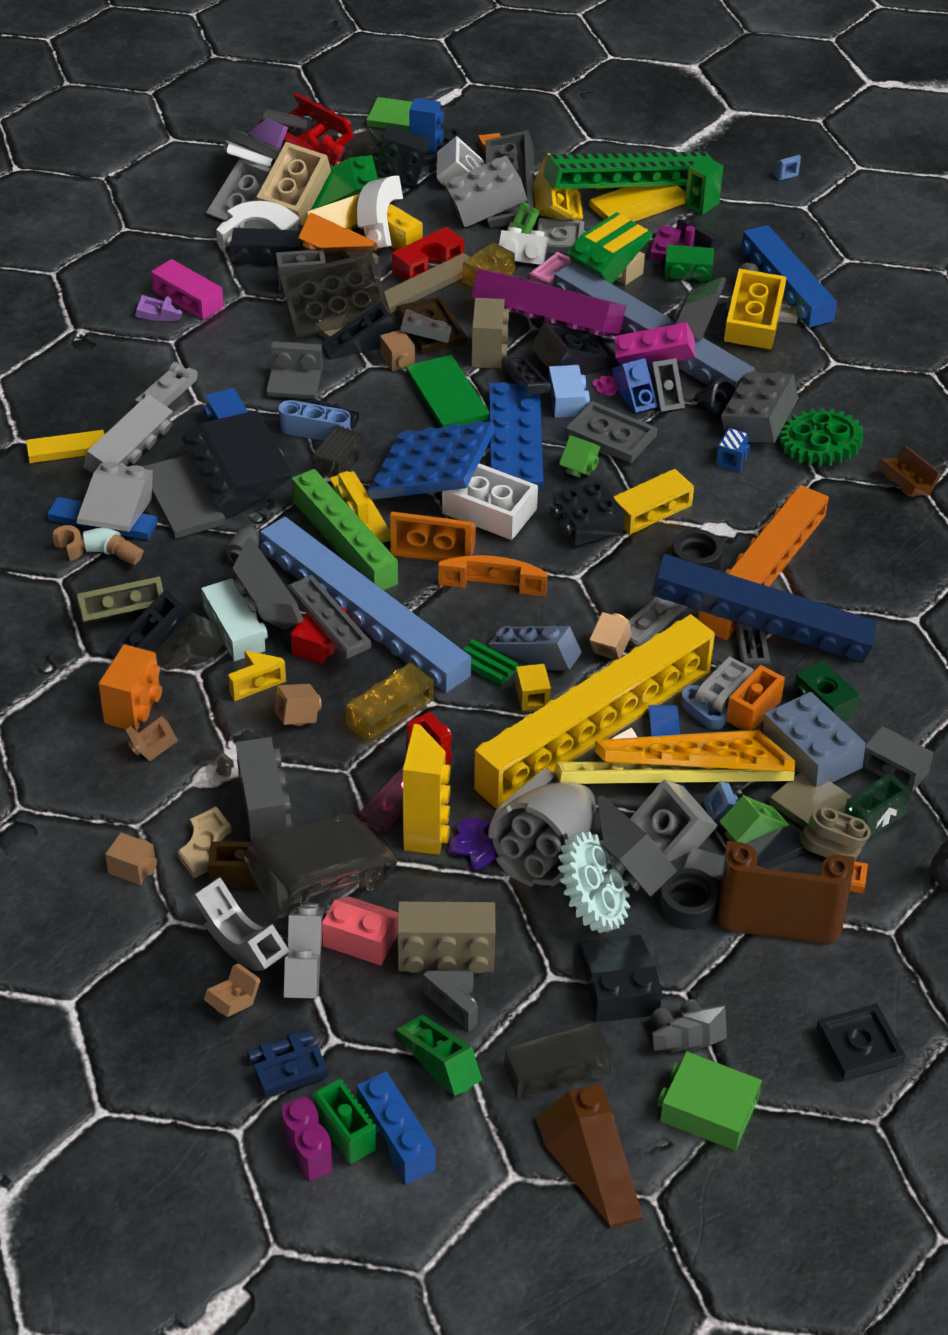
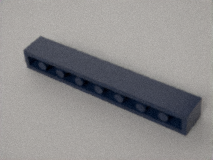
[651,554,877,663]

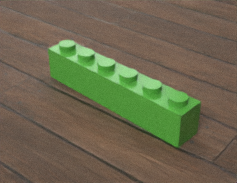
[292,469,398,591]

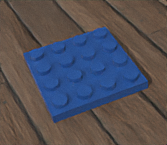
[368,421,495,500]

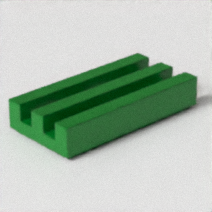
[463,639,518,686]

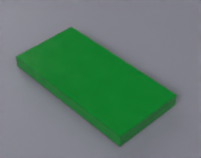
[406,355,490,428]

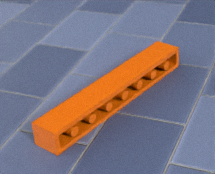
[696,485,829,641]

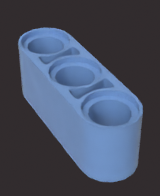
[278,400,351,443]

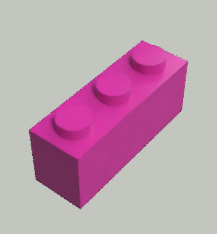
[151,259,224,320]
[615,322,695,365]

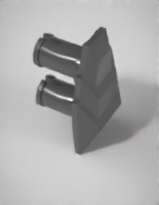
[650,999,727,1053]

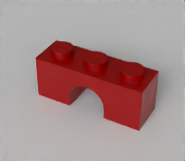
[392,227,464,281]

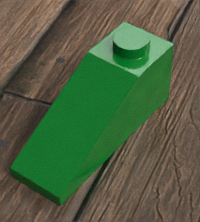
[396,1014,482,1096]

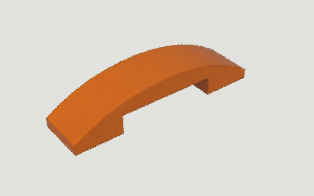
[438,555,548,597]

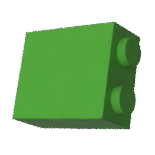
[657,1052,762,1151]

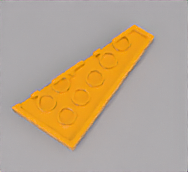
[594,730,795,772]

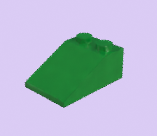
[311,155,378,210]

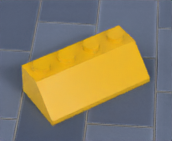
[403,724,451,855]

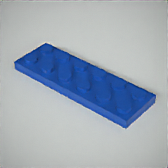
[490,382,543,490]

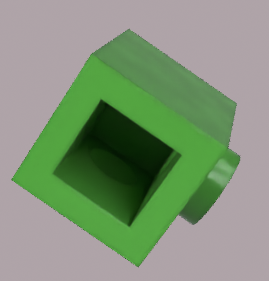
[559,435,600,478]

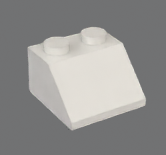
[437,136,486,186]

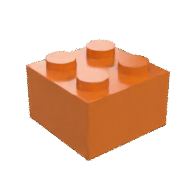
[99,644,162,731]

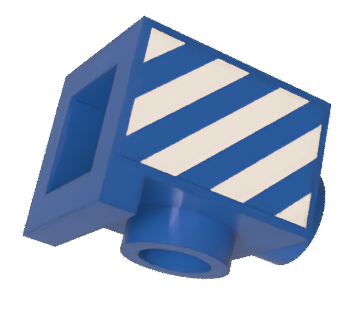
[716,428,750,473]

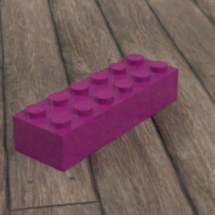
[471,269,627,337]

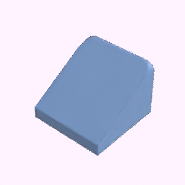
[772,155,801,181]

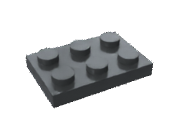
[565,401,657,463]

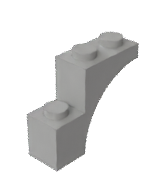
[284,902,326,998]

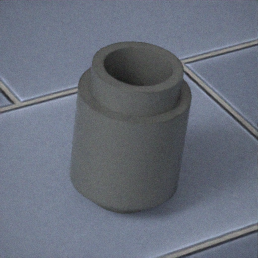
[225,526,261,564]

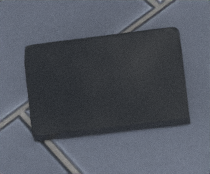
[676,219,726,250]

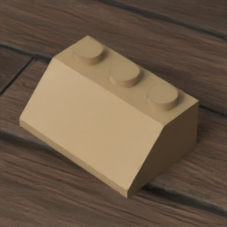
[257,142,331,226]

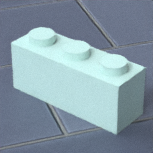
[201,578,268,661]

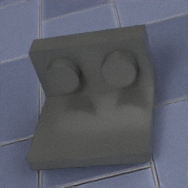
[266,341,323,399]

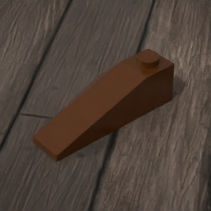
[535,1083,643,1229]

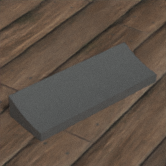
[486,130,538,229]

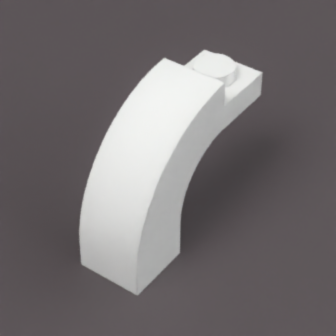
[357,176,403,249]
[216,201,300,249]

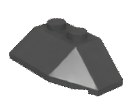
[233,537,304,630]

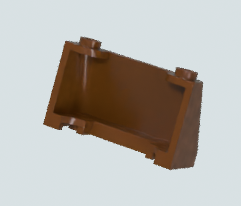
[717,841,854,944]

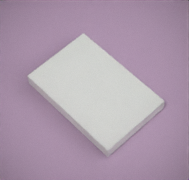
[223,141,272,167]

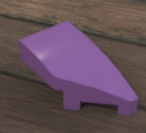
[249,119,288,148]
[135,295,182,321]

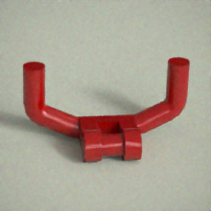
[306,124,345,166]

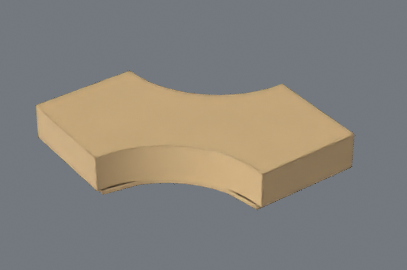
[178,807,232,878]

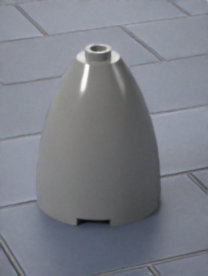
[489,782,596,887]

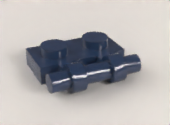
[247,1030,328,1098]

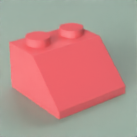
[322,896,399,965]

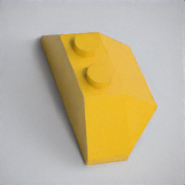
[533,153,583,221]

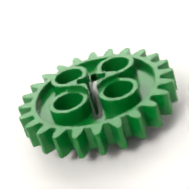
[780,408,863,467]

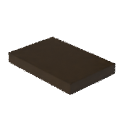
[396,296,467,355]

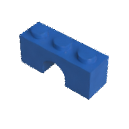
[357,1071,435,1185]

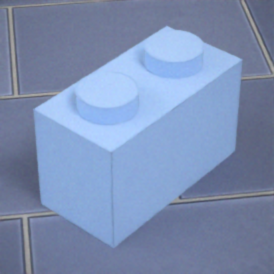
[548,365,590,418]

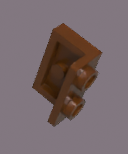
[876,446,941,497]

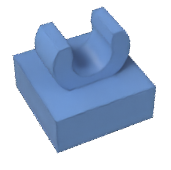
[703,781,738,825]

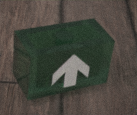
[844,773,912,838]

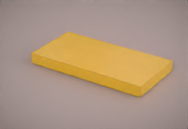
[589,186,686,222]

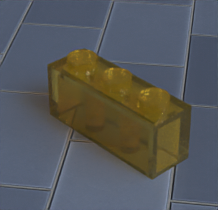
[346,662,434,743]

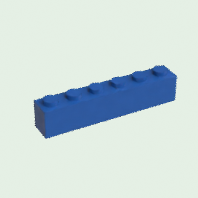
[740,225,837,328]

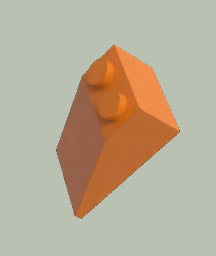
[298,212,378,253]

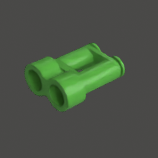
[506,202,540,234]

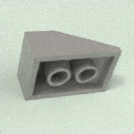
[206,158,271,222]
[77,462,153,532]

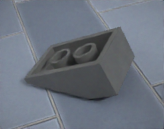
[597,795,677,896]

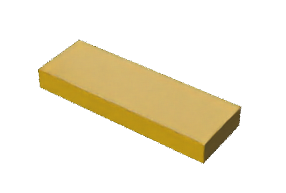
[26,430,104,463]

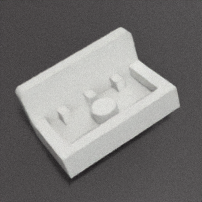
[497,227,550,265]

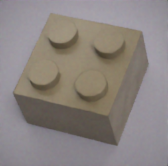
[472,298,509,368]

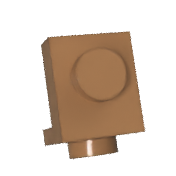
[126,716,178,761]
[204,964,260,1017]

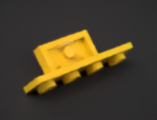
[330,471,391,543]

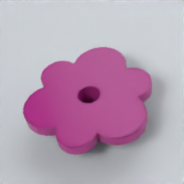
[592,376,618,396]

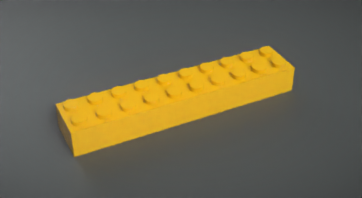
[474,614,715,809]

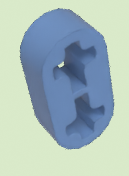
[681,685,727,730]

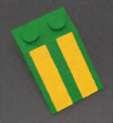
[567,212,653,284]

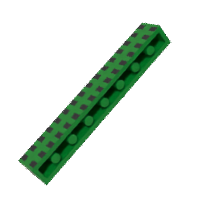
[543,152,713,189]

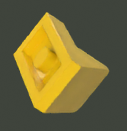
[228,651,286,701]

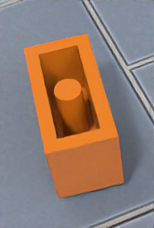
[726,665,785,731]

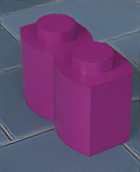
[282,1097,332,1181]

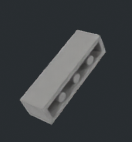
[83,394,173,474]

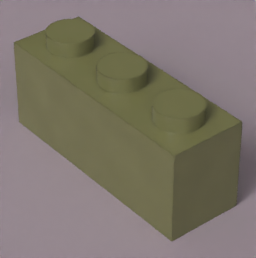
[76,576,163,623]

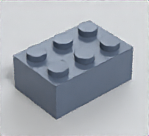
[763,692,866,787]

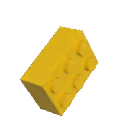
[724,269,787,350]

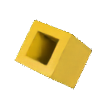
[515,664,551,711]

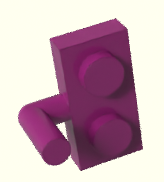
[650,226,695,262]

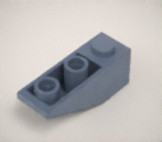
[489,625,582,670]

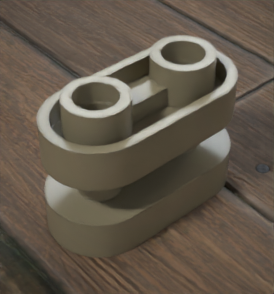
[800,807,871,861]

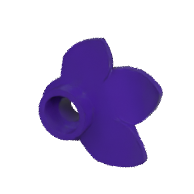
[448,818,497,871]

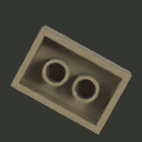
[398,901,495,973]

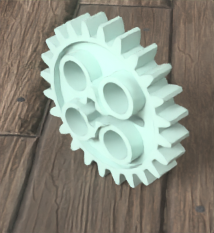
[558,831,630,933]

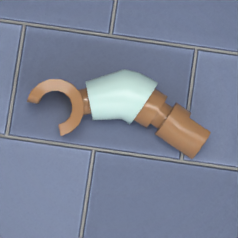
[52,525,144,566]

